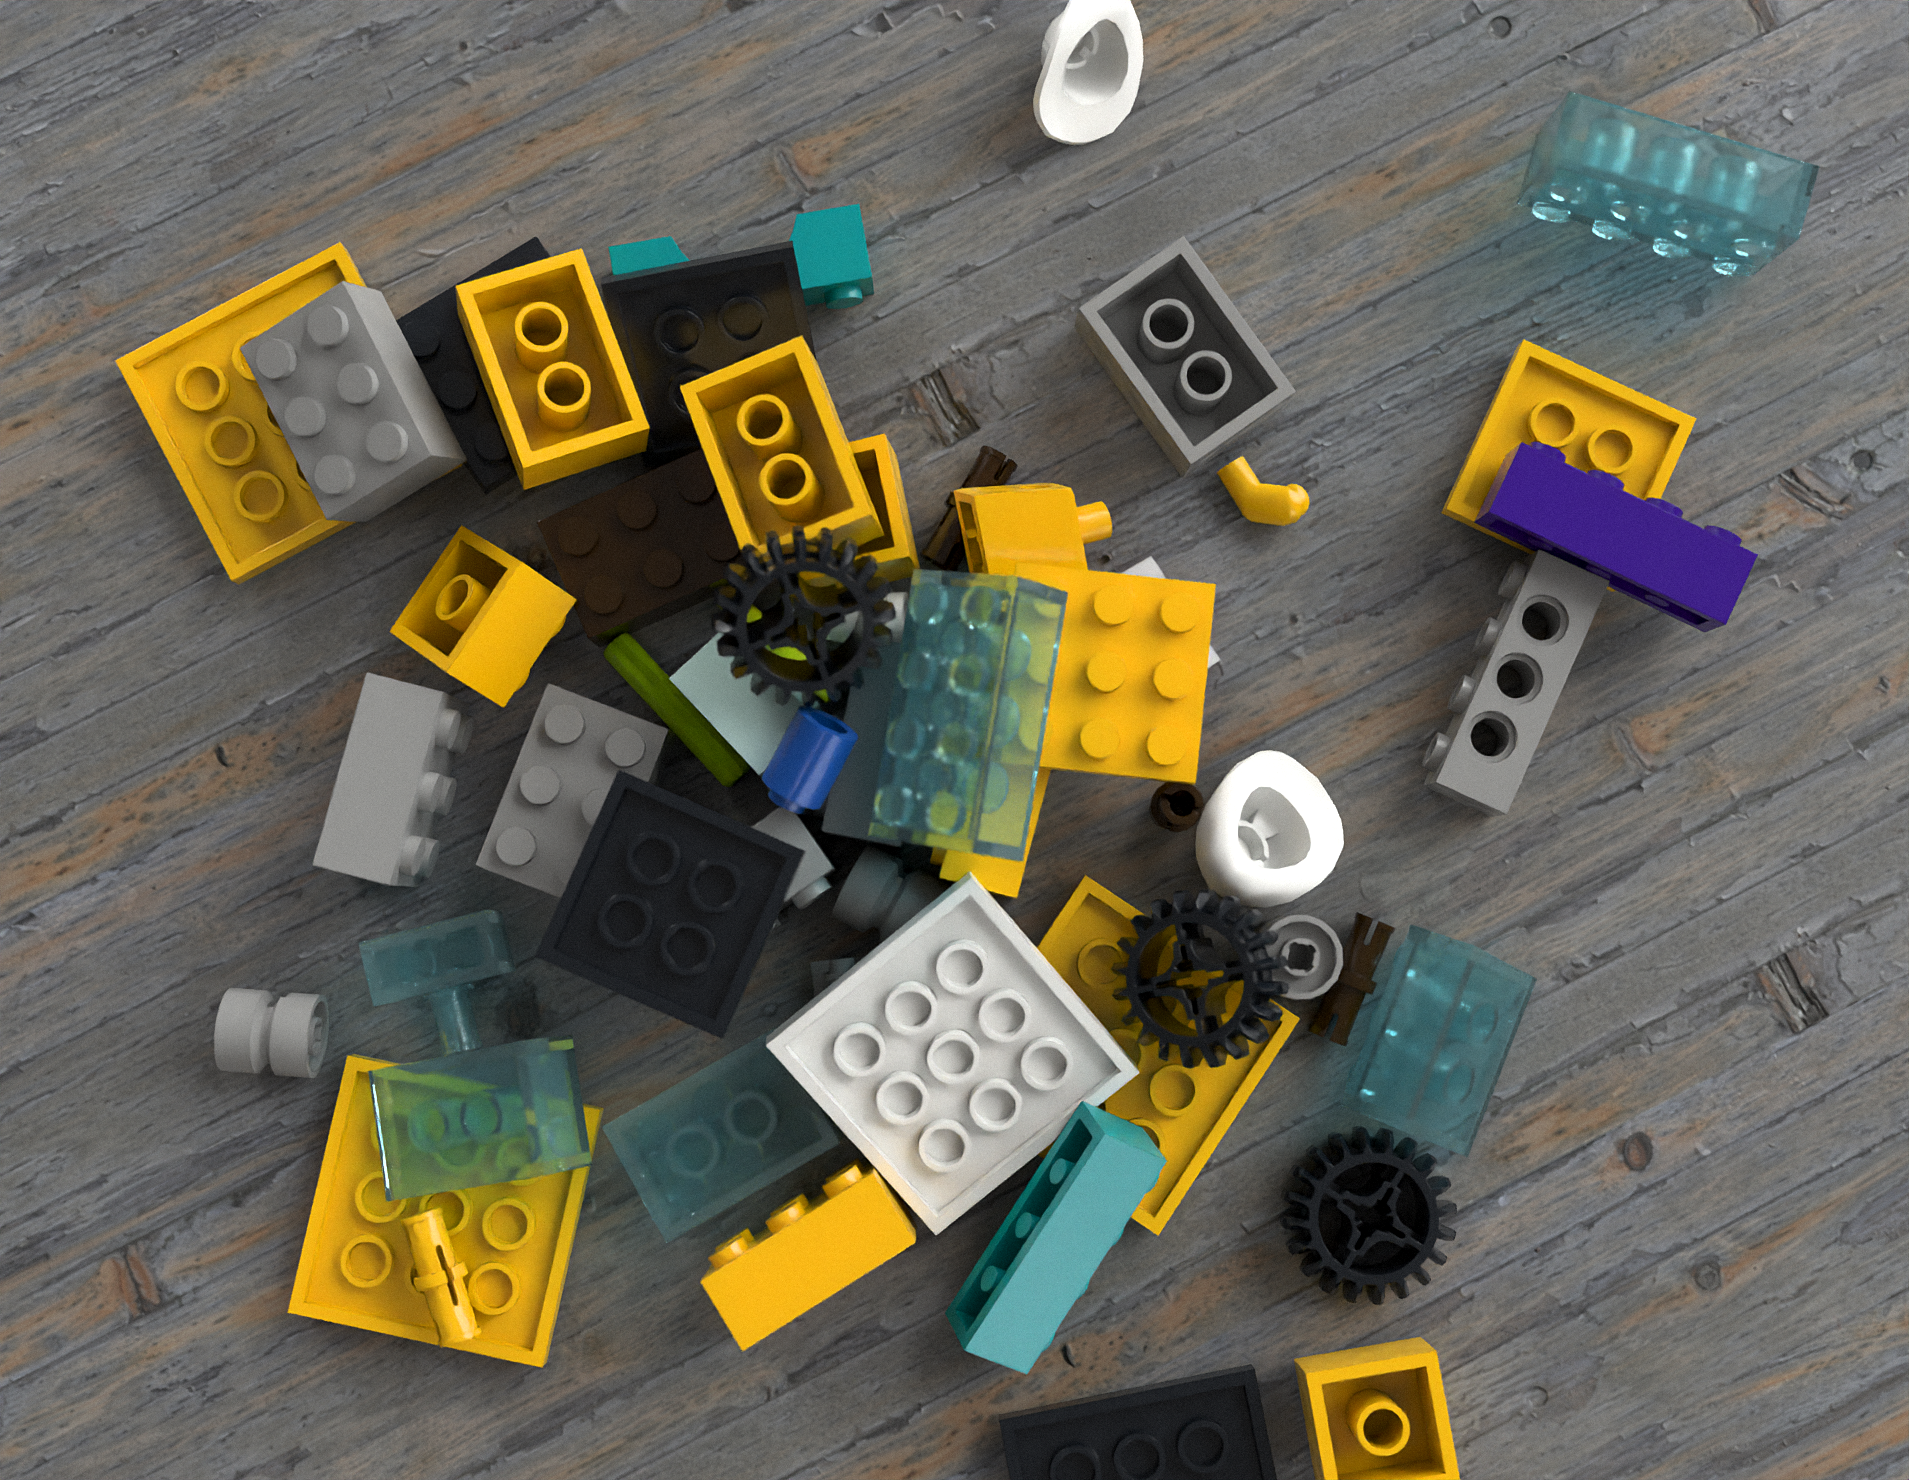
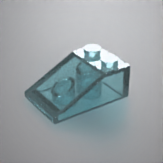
[368,1035,592,1202]

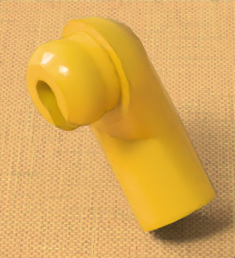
[1217,456,1310,526]

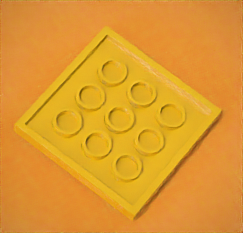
[115,242,463,584]
[1036,875,1300,1236]
[287,1054,604,1368]

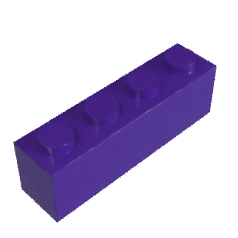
[1474,442,1758,633]

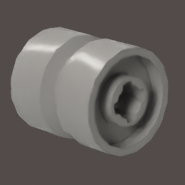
[832,844,950,943]
[1255,915,1343,1000]
[214,988,329,1078]

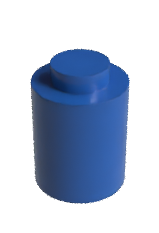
[762,706,858,814]

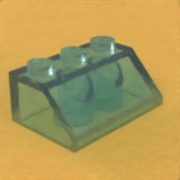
[1340,924,1537,1157]

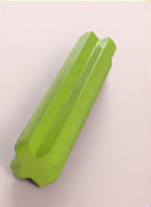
[603,633,750,787]

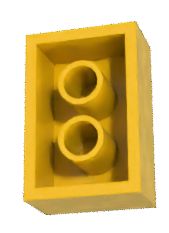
[455,248,650,490]
[680,336,885,580]
[700,1158,917,1352]

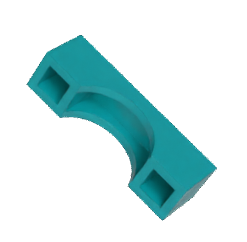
[608,204,874,309]

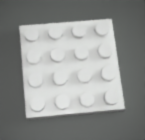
[766,871,1140,1235]

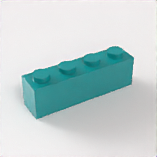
[945,1101,1167,1374]

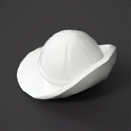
[1033,0,1143,145]
[1195,750,1344,908]

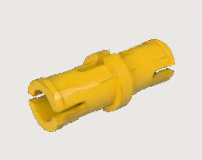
[400,1206,481,1348]

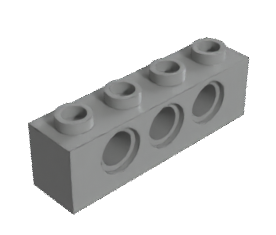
[1422,549,1610,817]

